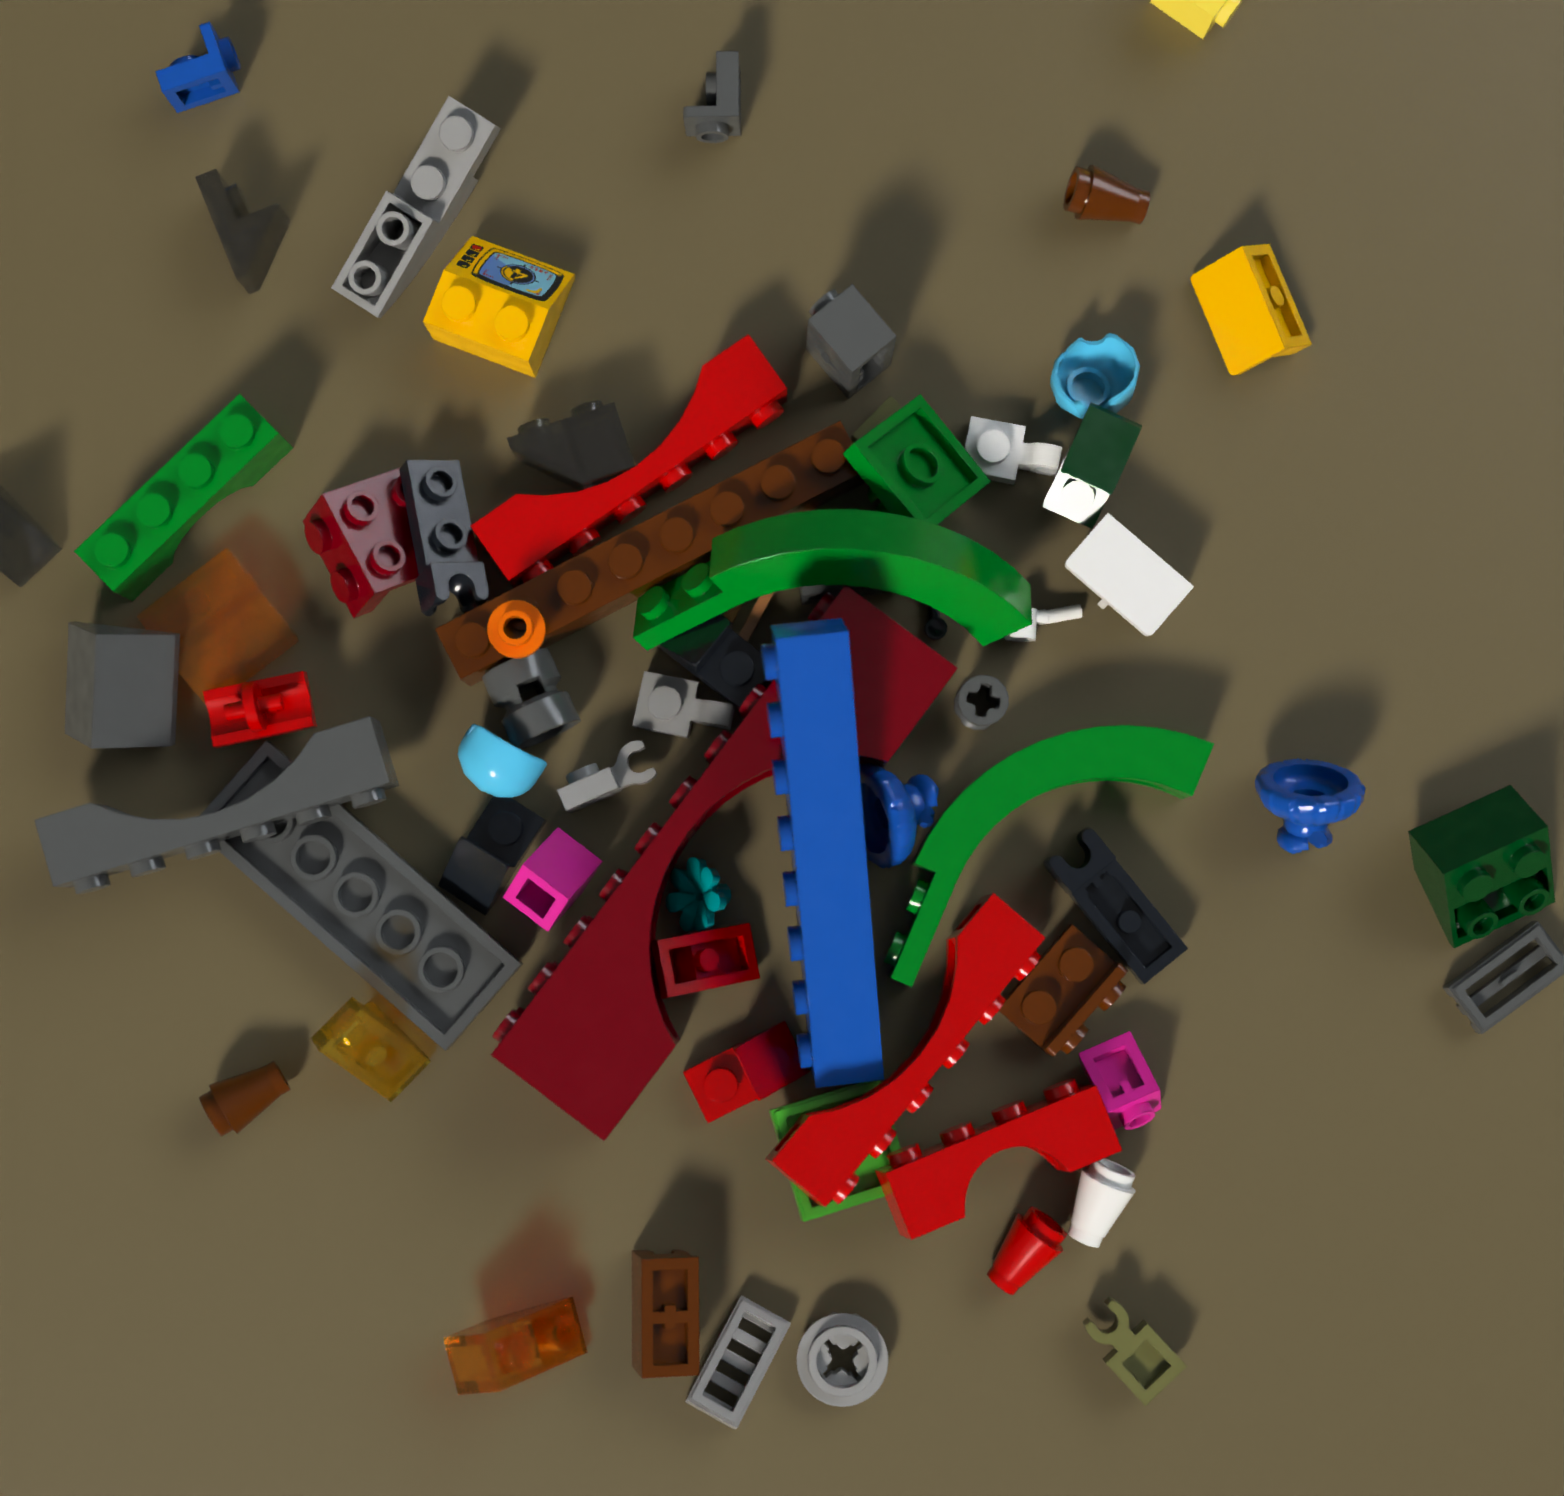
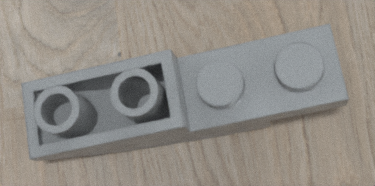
[331,96,501,318]

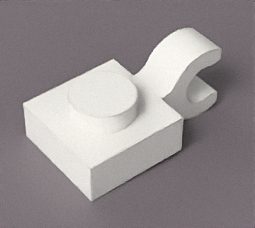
[965,416,1062,485]

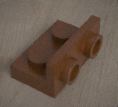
[999,924,1128,1057]

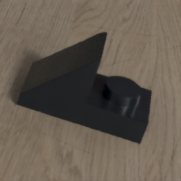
[658,615,767,710]
[438,796,547,916]

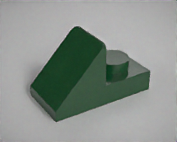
[1042,402,1142,529]

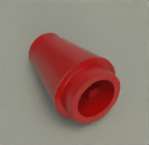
[987,1206,1067,1295]

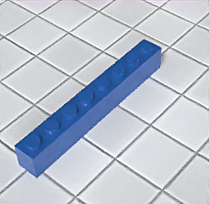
[761,618,884,1088]

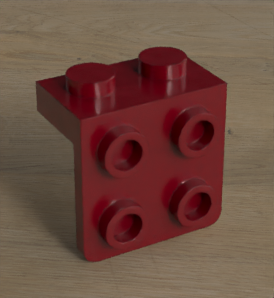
[302,467,419,619]

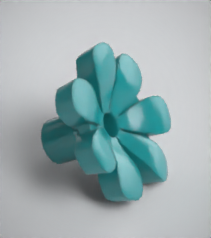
[666,857,731,932]

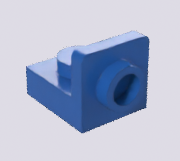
[155,21,241,113]

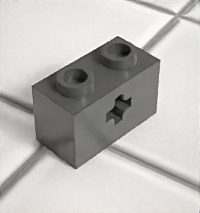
[806,284,897,399]

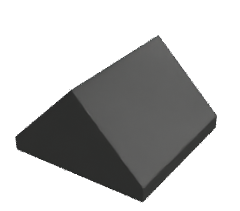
[65,621,180,749]

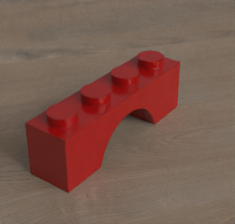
[875,1078,1122,1240]

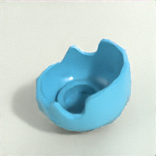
[1050,333,1140,419]
[458,724,547,798]

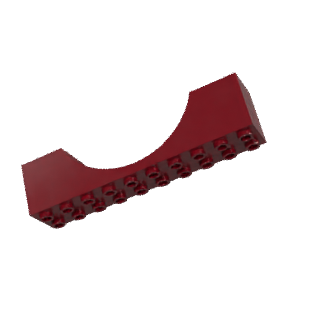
[491,585,958,1141]

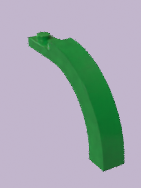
[633,509,1032,651]
[883,725,1214,987]

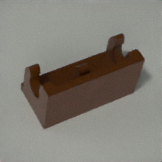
[632,1249,700,1378]

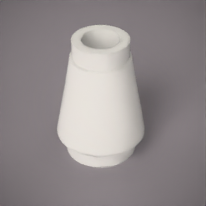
[1068,1158,1136,1248]

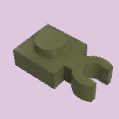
[1082,1297,1187,1406]

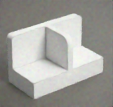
[1065,513,1194,637]

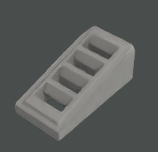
[685,1295,791,1430]

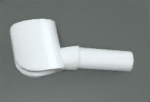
[1004,604,1083,642]

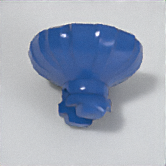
[1255,758,1366,854]
[859,763,939,869]

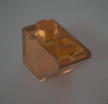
[443,1296,588,1395]

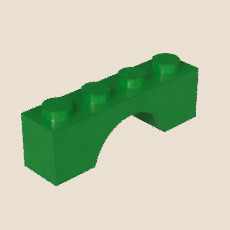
[74,393,293,601]

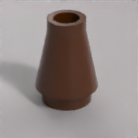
[1063,164,1150,224]
[199,1060,291,1136]

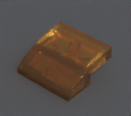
[137,547,299,705]

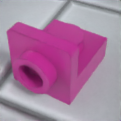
[1078,1031,1161,1130]

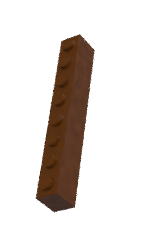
[435,421,864,686]

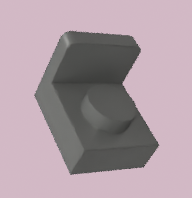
[683,51,741,143]

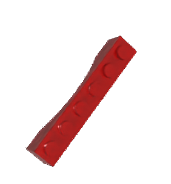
[470,334,787,588]
[765,893,1046,1208]

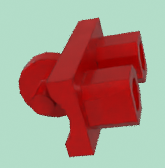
[203,671,317,748]

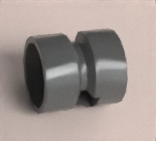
[481,648,581,750]

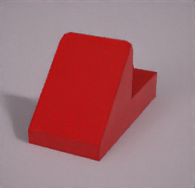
[651,923,760,999]
[683,1020,810,1123]

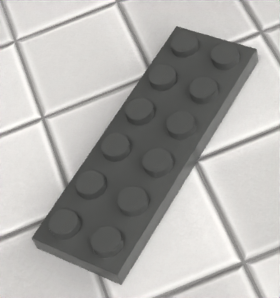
[200,741,523,1051]

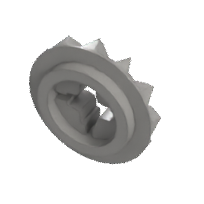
[796,1312,888,1407]

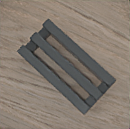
[1442,921,1564,1034]

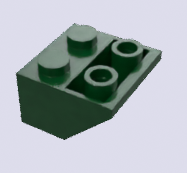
[1408,784,1555,948]

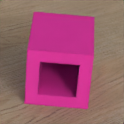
[503,827,603,932]

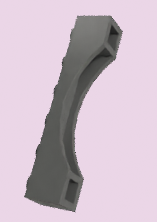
[34,716,399,895]

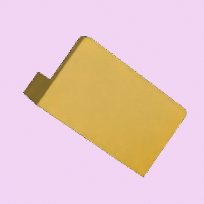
[1191,244,1312,376]

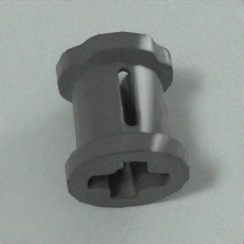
[954,675,1009,730]

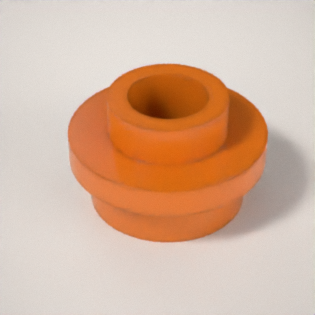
[487,600,546,659]

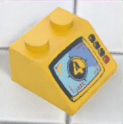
[423,236,575,378]

